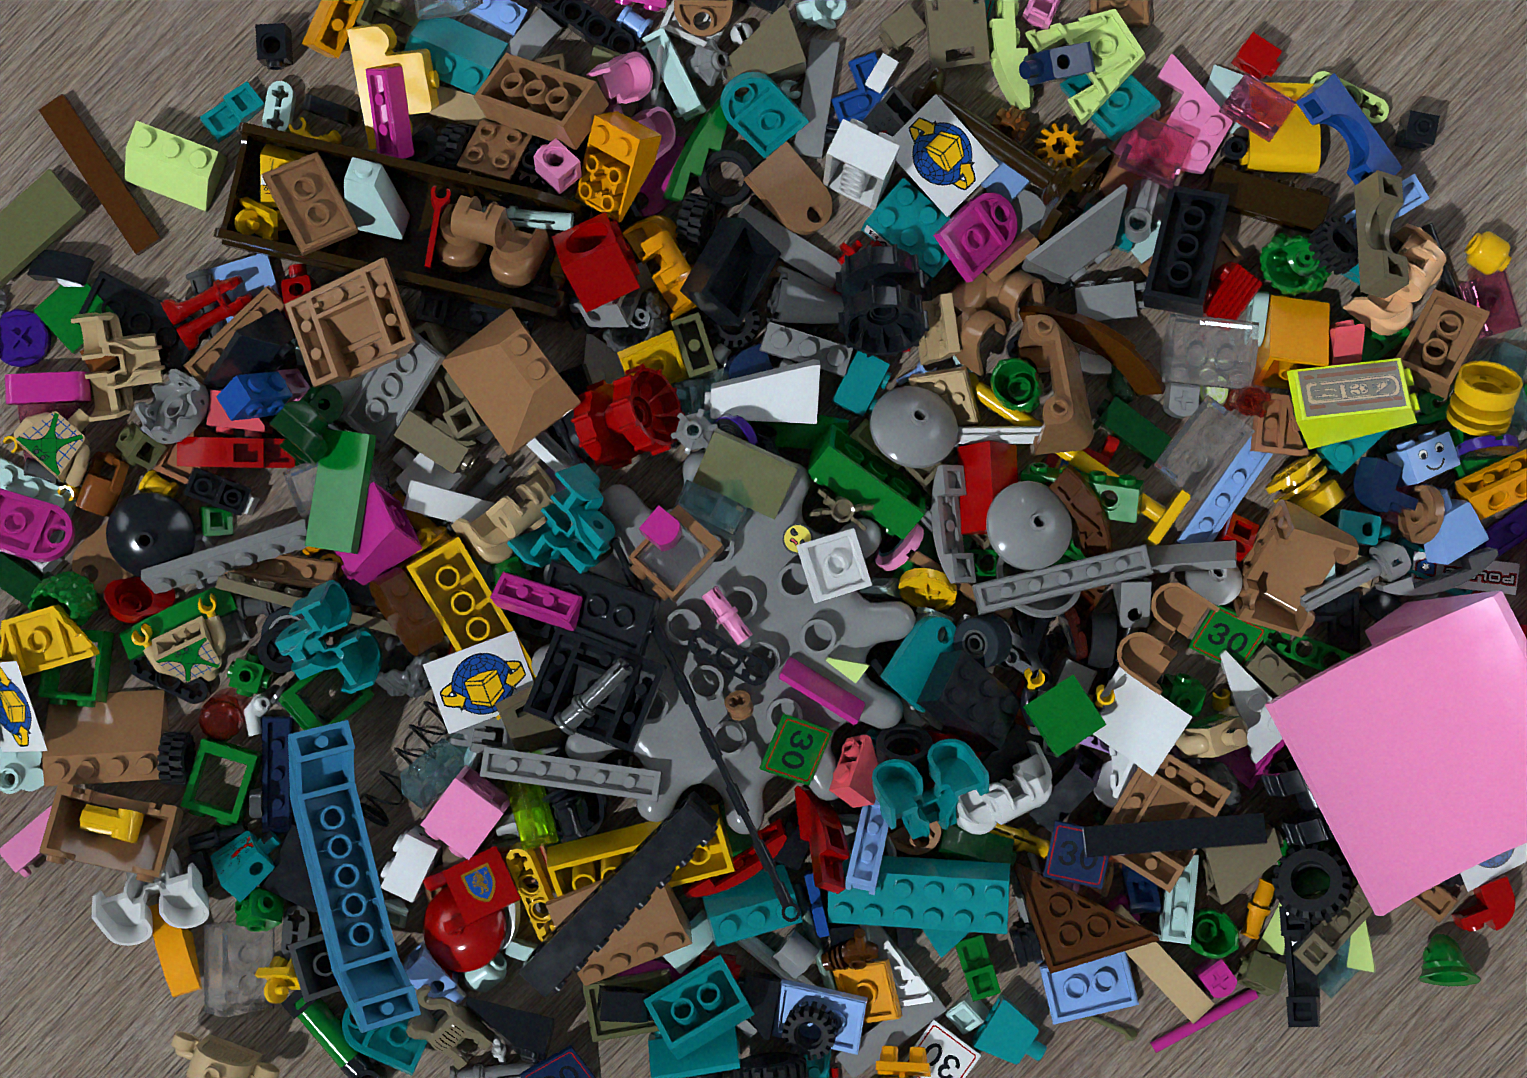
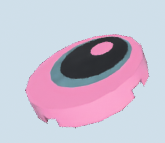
[874,523,924,571]

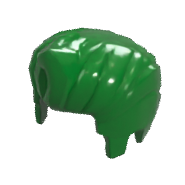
[990,358,1043,413]
[1187,907,1239,959]

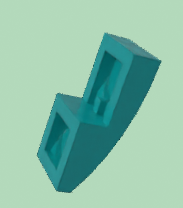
[200,81,265,144]

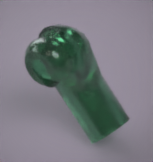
[1107,364,1135,404]

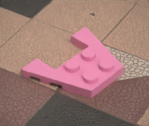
[1113,54,1233,175]

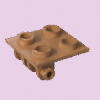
[456,120,534,181]

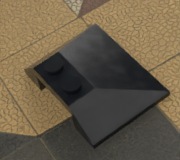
[523,627,667,752]

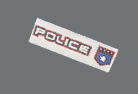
[1411,551,1520,595]

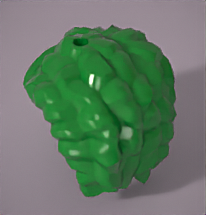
[1259,233,1332,295]
[27,571,100,626]

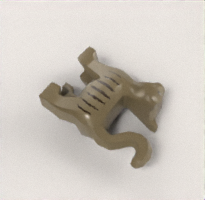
[406,985,495,1070]

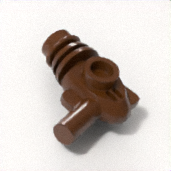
[821,928,879,971]

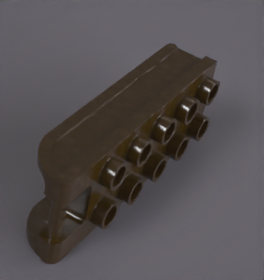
[213,122,591,324]

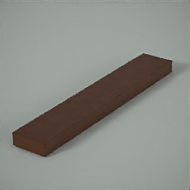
[39,94,162,256]

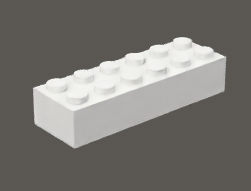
[823,119,900,210]

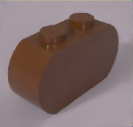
[369,567,444,656]

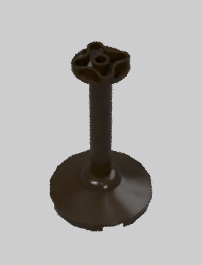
[911,66,1116,246]

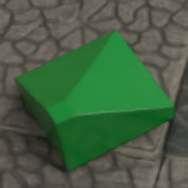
[198,507,234,536]

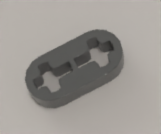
[281,904,313,960]

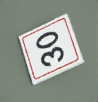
[903,1019,981,1078]

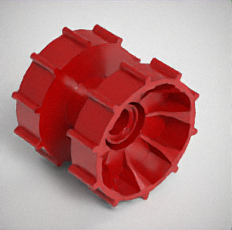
[571,364,685,470]

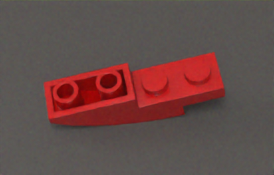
[177,437,296,468]
[794,786,850,894]

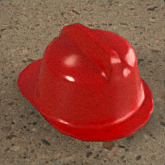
[104,577,175,624]

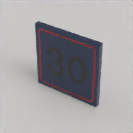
[1043,820,1109,889]
[520,1045,596,1078]

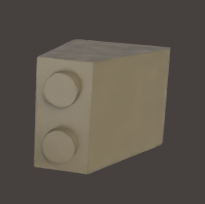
[726,5,806,97]
[1197,823,1284,905]

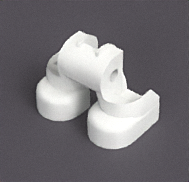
[956,740,1052,835]
[92,848,209,946]

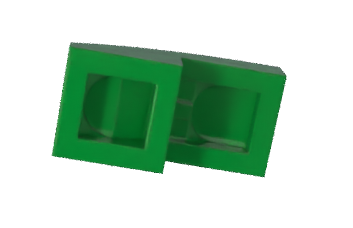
[955,934,1001,1002]

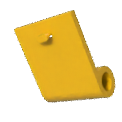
[1239,82,1321,174]

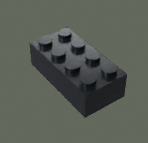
[1143,185,1229,318]

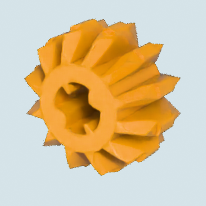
[1034,123,1084,169]

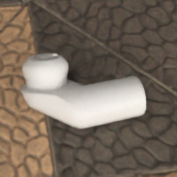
[244,694,271,736]

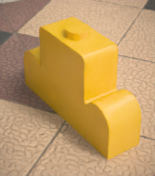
[347,24,439,150]

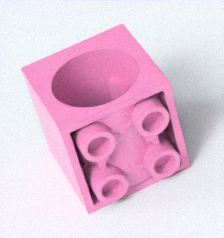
[420,765,513,860]

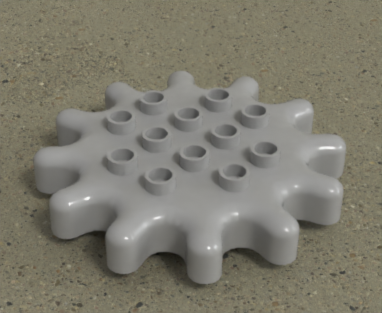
[531,450,916,835]

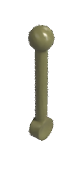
[1081,1015,1138,1041]

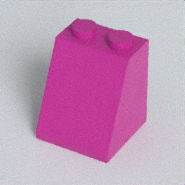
[335,482,423,586]

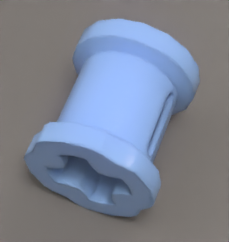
[615,5,653,43]

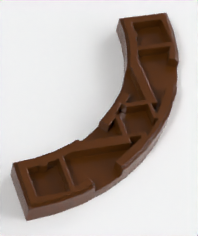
[1018,306,1166,395]
[1049,464,1113,621]

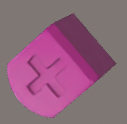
[639,505,682,551]
[1192,958,1237,998]

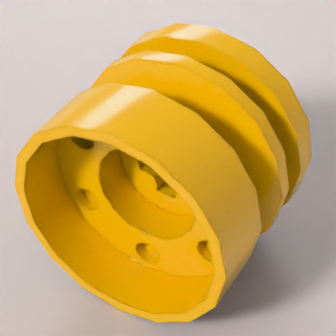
[1446,360,1523,437]
[1265,453,1346,517]

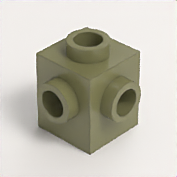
[115,421,167,471]

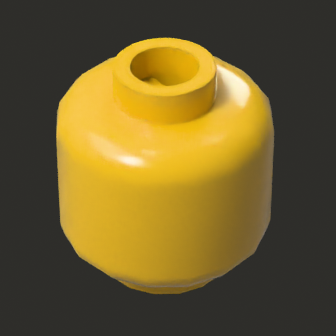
[1464,231,1512,275]

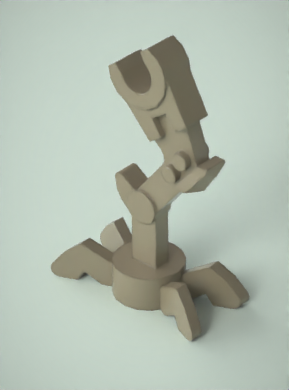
[810,486,875,532]

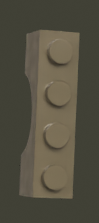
[1354,170,1409,299]
[414,322,490,442]

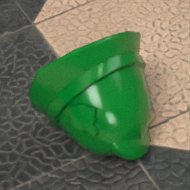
[1418,934,1481,987]

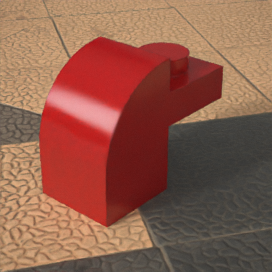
[1451,874,1515,932]

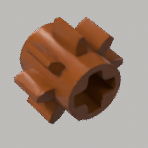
[991,105,1030,141]

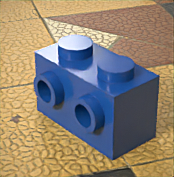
[216,371,293,421]

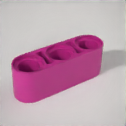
[5,371,91,405]

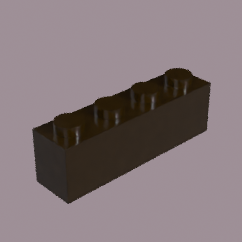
[1206,163,1331,235]

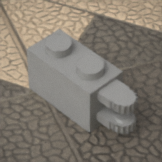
[1071,277,1149,323]

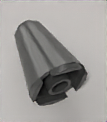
[766,266,844,325]

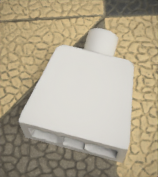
[392,447,467,517]

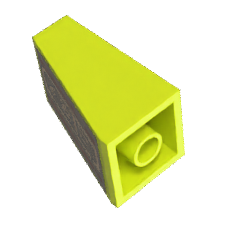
[1287,358,1420,450]

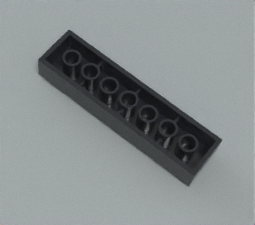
[518,791,719,998]

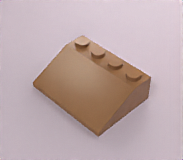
[42,689,169,787]
[546,878,692,986]

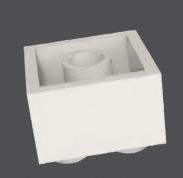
[380,826,442,903]

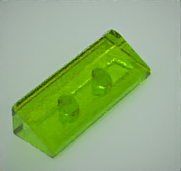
[504,780,559,850]

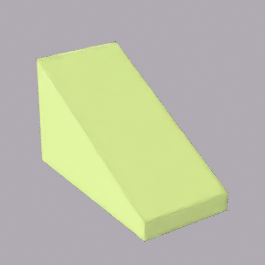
[825,657,869,683]

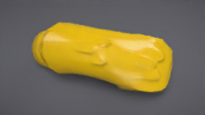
[288,117,342,144]

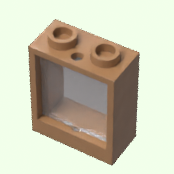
[628,504,724,603]

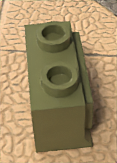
[355,0,424,52]

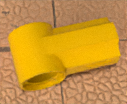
[79,804,145,843]

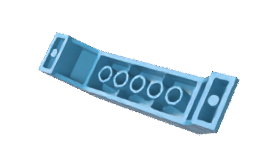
[288,720,421,1033]

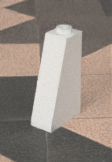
[704,359,820,424]

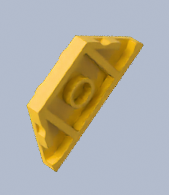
[0,604,100,676]

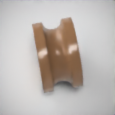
[724,690,754,721]

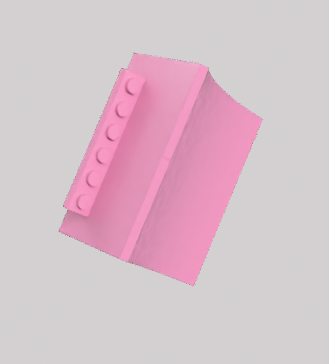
[1265,590,1527,916]

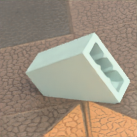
[344,157,410,240]

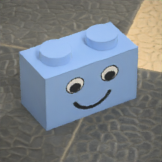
[1386,430,1461,488]

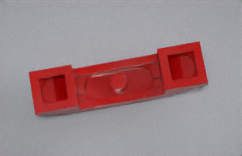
[683,819,787,898]

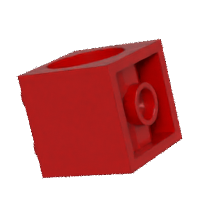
[552,212,641,313]

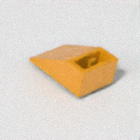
[575,111,662,222]

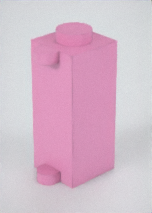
[0,805,52,878]

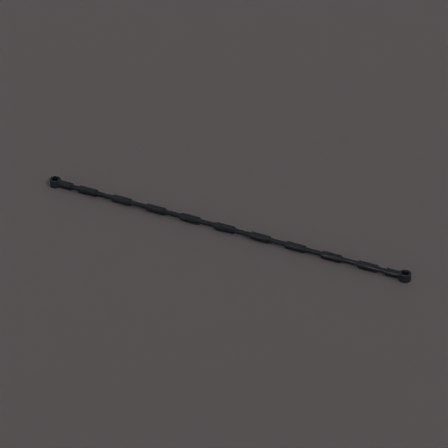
[553,417,801,922]

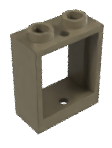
[393,408,481,474]

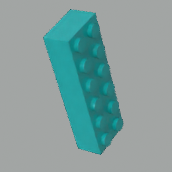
[828,854,1010,934]

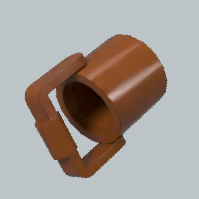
[75,451,129,517]

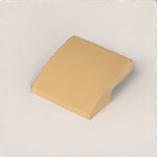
[918,293,961,365]

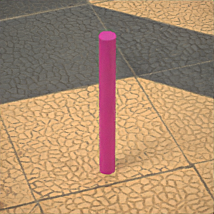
[1150,989,1259,1053]

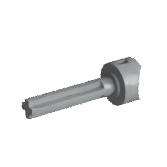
[1300,541,1412,612]

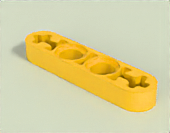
[506,842,555,942]

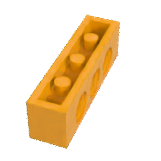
[1454,449,1527,520]

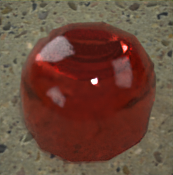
[198,694,244,742]

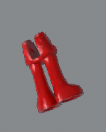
[160,275,254,351]

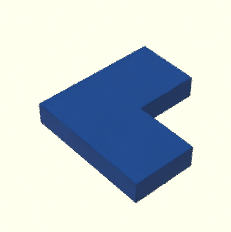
[831,51,889,124]
[804,869,830,938]

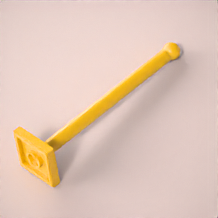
[968,372,1191,546]

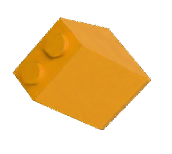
[1254,295,1330,390]

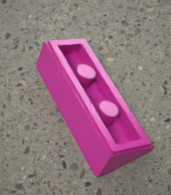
[365,66,414,159]
[490,572,583,631]
[778,657,865,725]

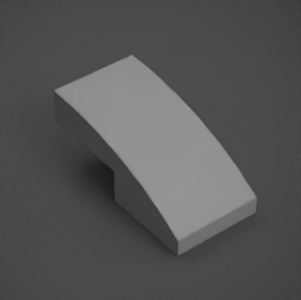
[506,8,563,61]

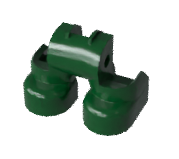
[262,384,344,471]

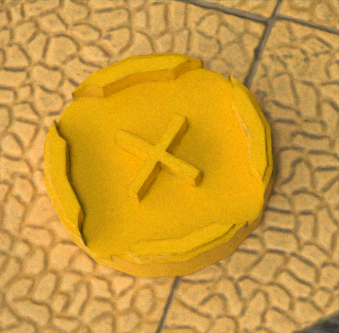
[898,568,958,611]

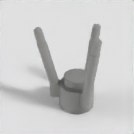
[638,45,673,112]

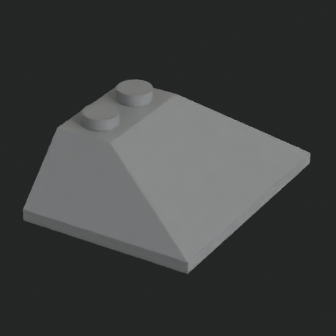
[1021,184,1128,284]

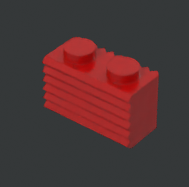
[1203,261,1263,332]

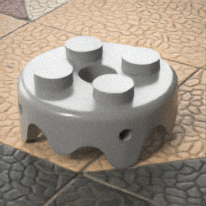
[135,369,209,444]

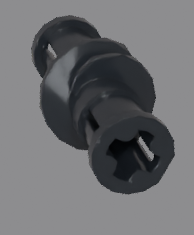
[542,750,588,844]

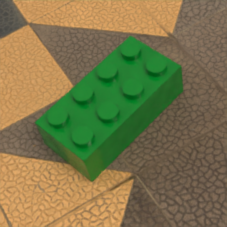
[808,424,925,540]

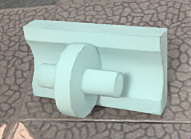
[795,0,848,30]

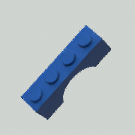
[1296,73,1402,185]

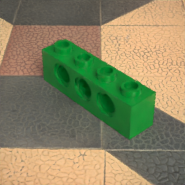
[1021,462,1144,523]

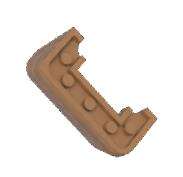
[1016,314,1094,455]
[1233,499,1359,638]
[39,782,184,883]

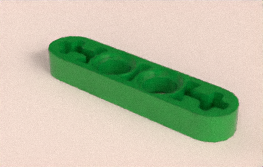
[1263,628,1354,671]

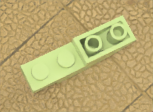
[987,0,1034,111]

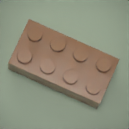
[473,53,609,150]

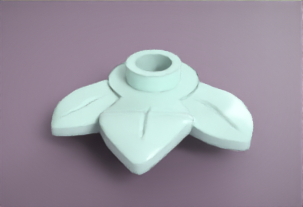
[0,748,44,794]

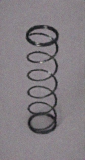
[360,701,448,827]

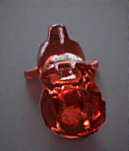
[1221,376,1271,418]

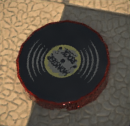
[1058,606,1088,662]

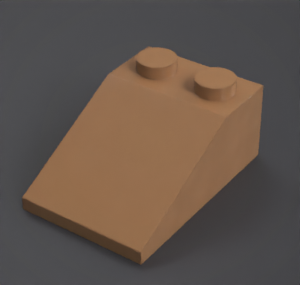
[1396,289,1490,399]

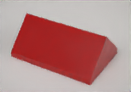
[957,441,1018,535]

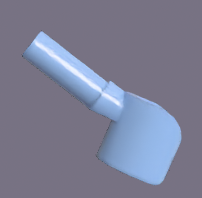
[896,362,937,386]

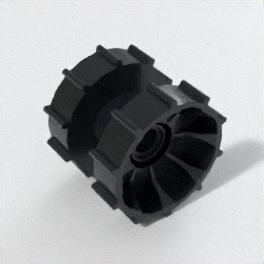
[835,244,930,357]
[1261,757,1334,846]

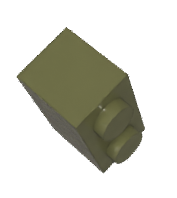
[671,312,718,380]

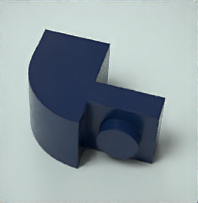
[723,343,773,381]
[1354,457,1419,514]
[1122,863,1161,914]

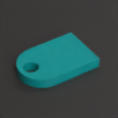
[720,72,809,159]
[880,616,956,712]
[342,1006,438,1076]

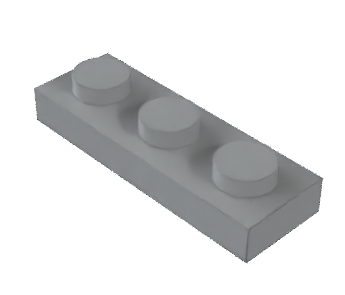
[759,322,853,377]

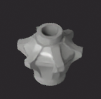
[686,39,729,86]
[671,408,718,455]

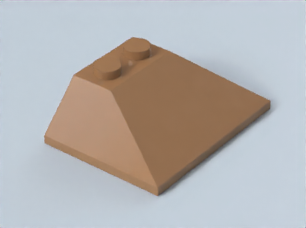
[284,257,416,388]
[442,308,582,456]
[1104,753,1232,893]

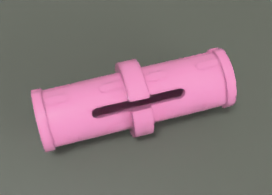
[702,586,753,646]

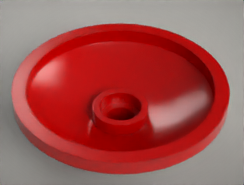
[423,886,507,972]

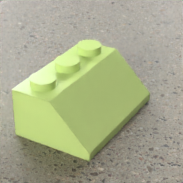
[125,120,228,212]

